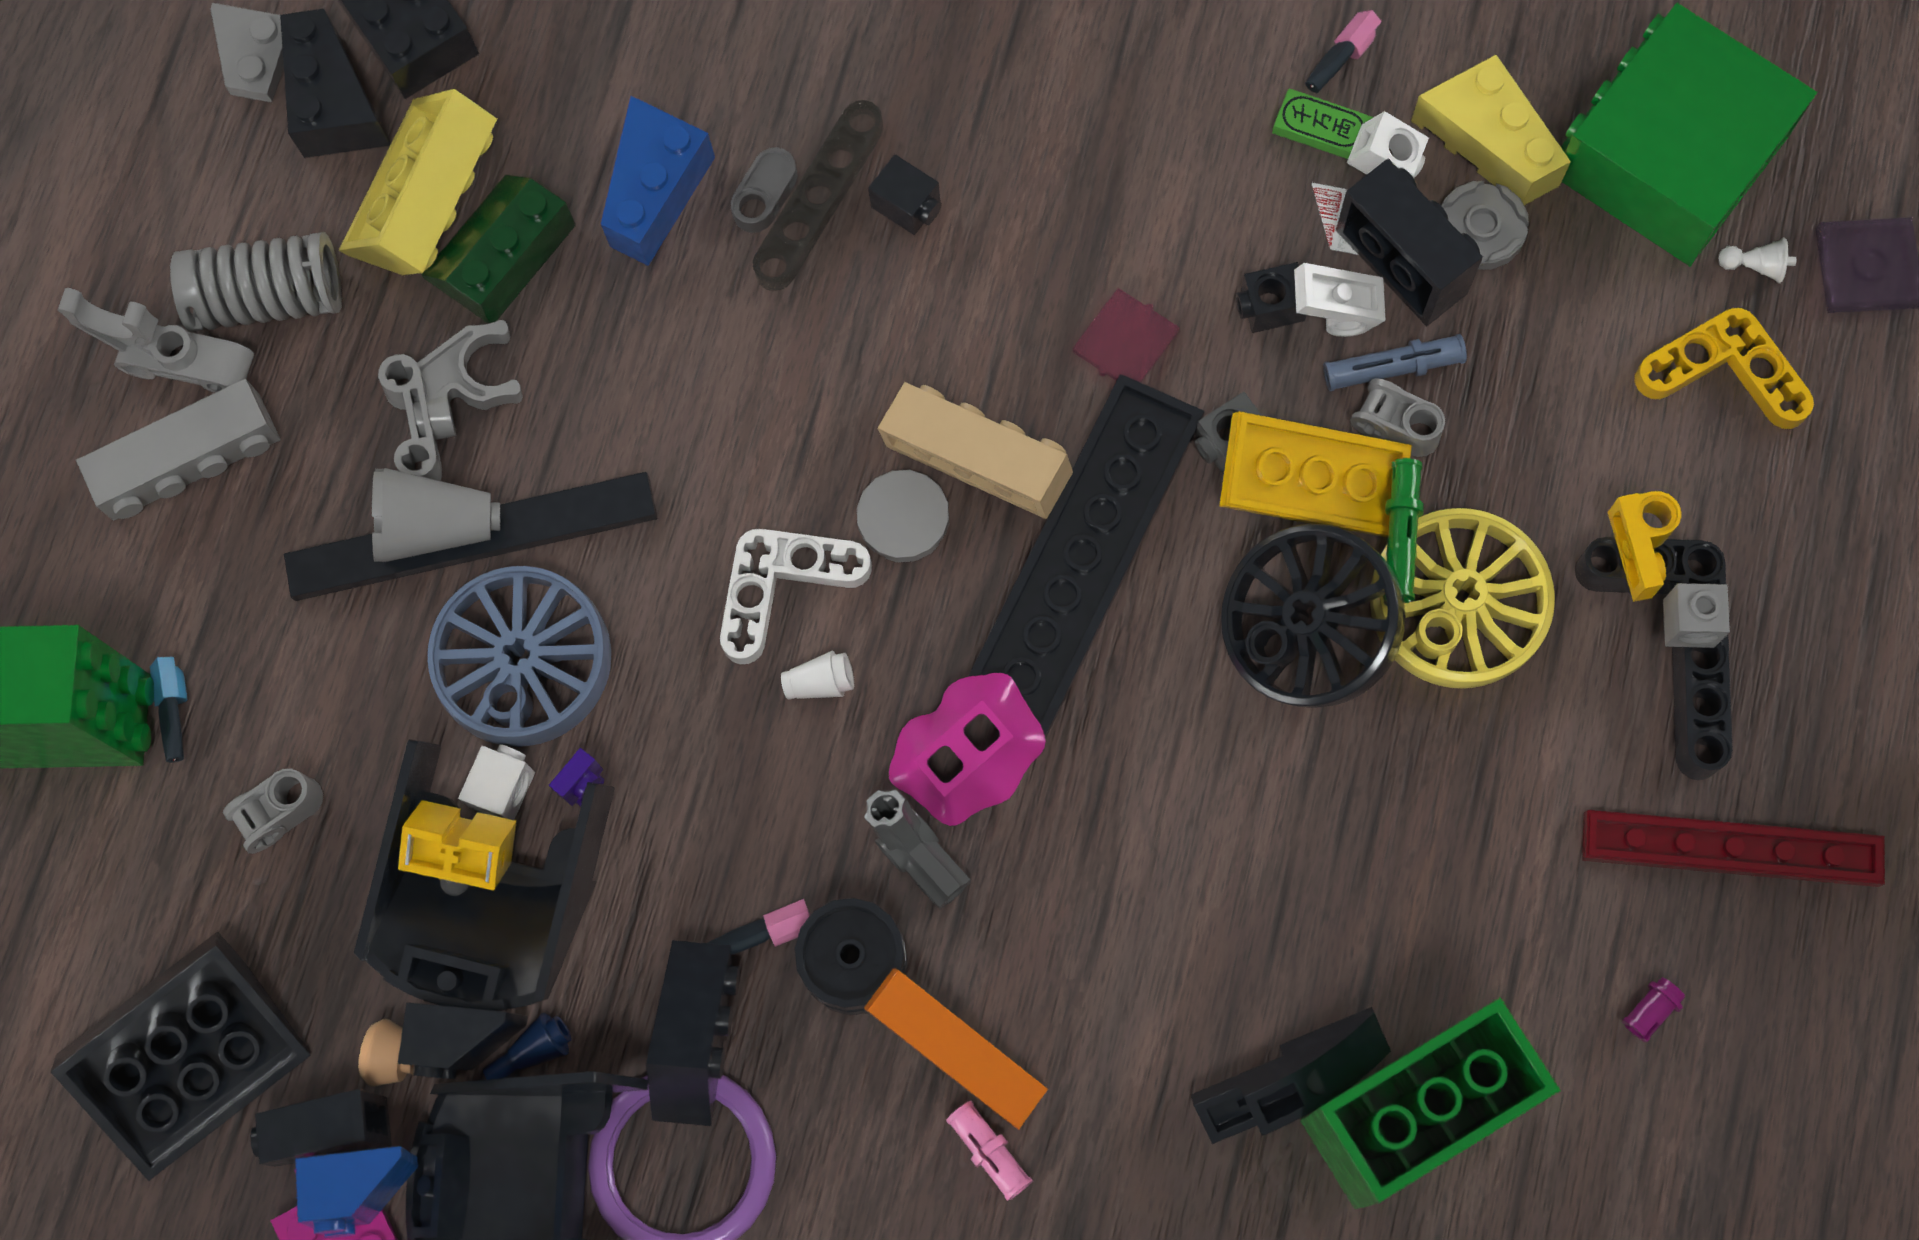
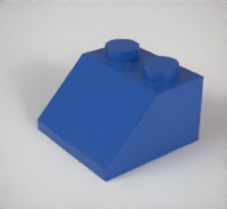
[295,1146,418,1238]

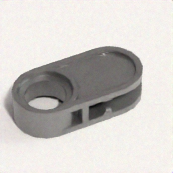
[731,147,798,233]

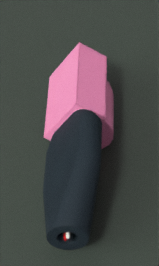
[1305,10,1382,93]
[708,899,810,955]

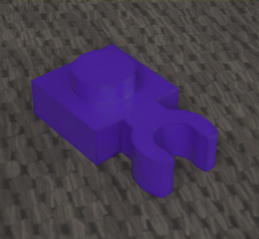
[548,748,605,807]

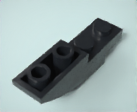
[1191,1007,1391,1144]

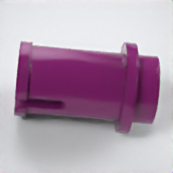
[1621,977,1685,1043]

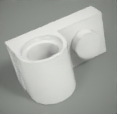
[1294,263,1386,337]

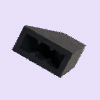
[250,1089,392,1167]

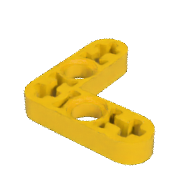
[1635,308,1814,429]

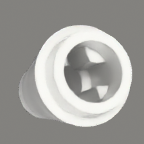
[781,651,854,700]

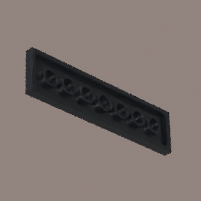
[968,374,1205,739]

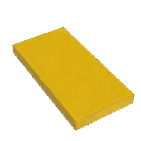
[1219,411,1412,538]

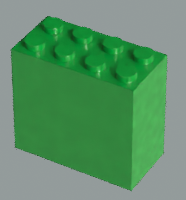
[1561,3,1818,267]
[0,625,154,768]
[1301,997,1561,1209]

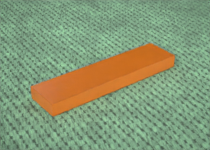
[863,968,1048,1130]

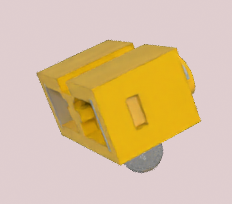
[398,800,516,896]

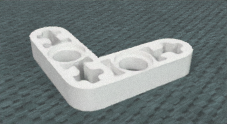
[720,529,872,664]

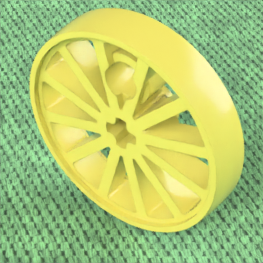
[1370,508,1555,688]

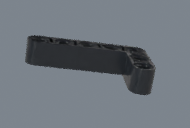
[1575,537,1733,780]

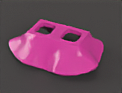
[889,673,1046,826]

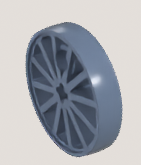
[428,566,611,747]

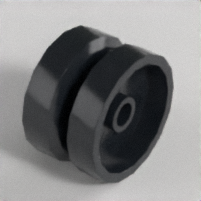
[795,898,908,1016]

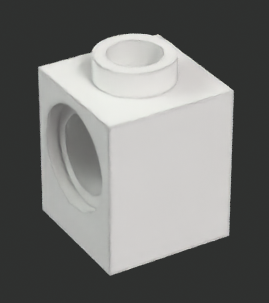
[1347,111,1429,178]
[458,744,535,820]

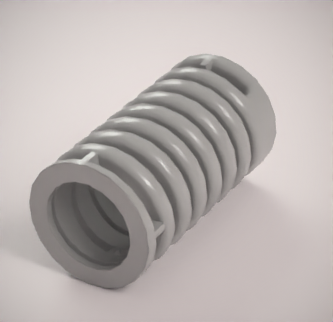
[170,232,342,332]

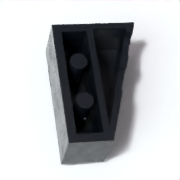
[280,8,391,158]
[646,940,740,1126]

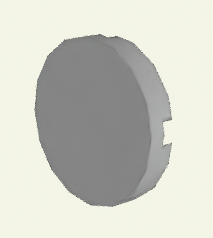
[1442,181,1529,269]
[857,470,949,562]

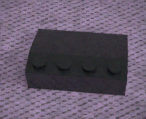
[50,931,311,1181]

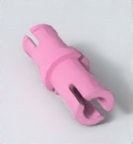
[946,1101,1033,1201]

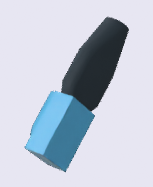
[150,657,187,763]

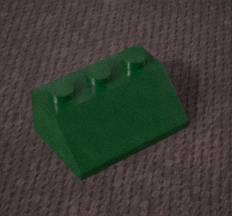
[422,175,576,324]

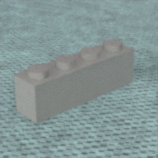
[76,378,281,521]

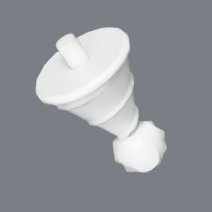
[1718,238,1796,284]

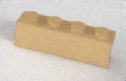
[878,382,1073,519]

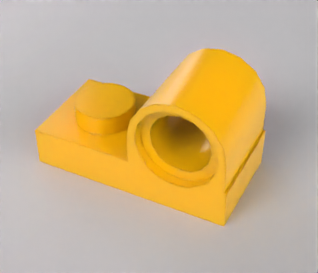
[1608,491,1682,602]

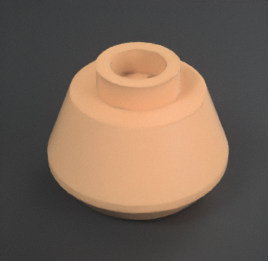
[358,1019,414,1086]

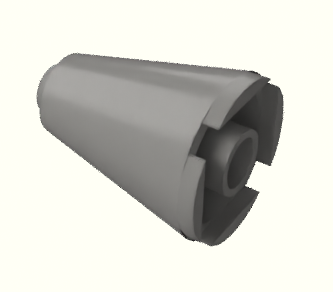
[372,468,500,562]

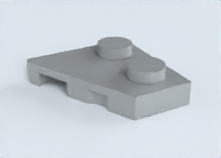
[210,3,284,102]

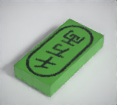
[1272,88,1373,159]

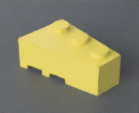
[1411,55,1571,205]

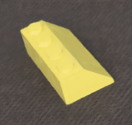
[339,89,497,275]

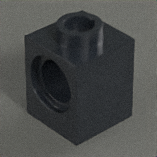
[1236,262,1307,333]

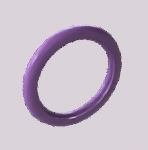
[588,1075,776,1240]

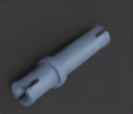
[1323,334,1467,392]

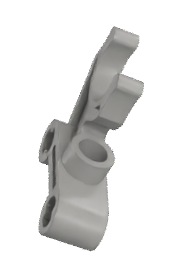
[57,288,254,393]
[378,320,523,481]

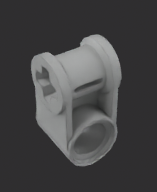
[1350,378,1445,457]
[223,769,323,854]

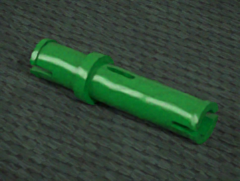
[1383,458,1424,603]

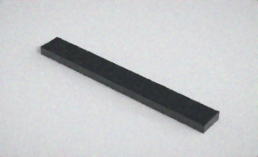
[284,472,658,601]

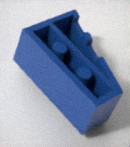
[601,96,715,266]

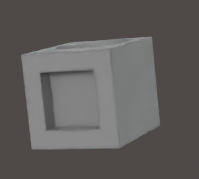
[1663,583,1730,648]

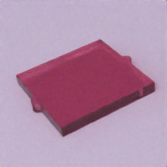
[1072,288,1180,383]

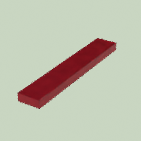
[1582,810,1885,887]

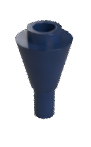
[483,1013,572,1080]

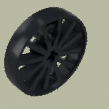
[1221,524,1405,708]

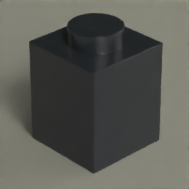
[868,154,942,236]

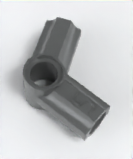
[864,789,971,909]

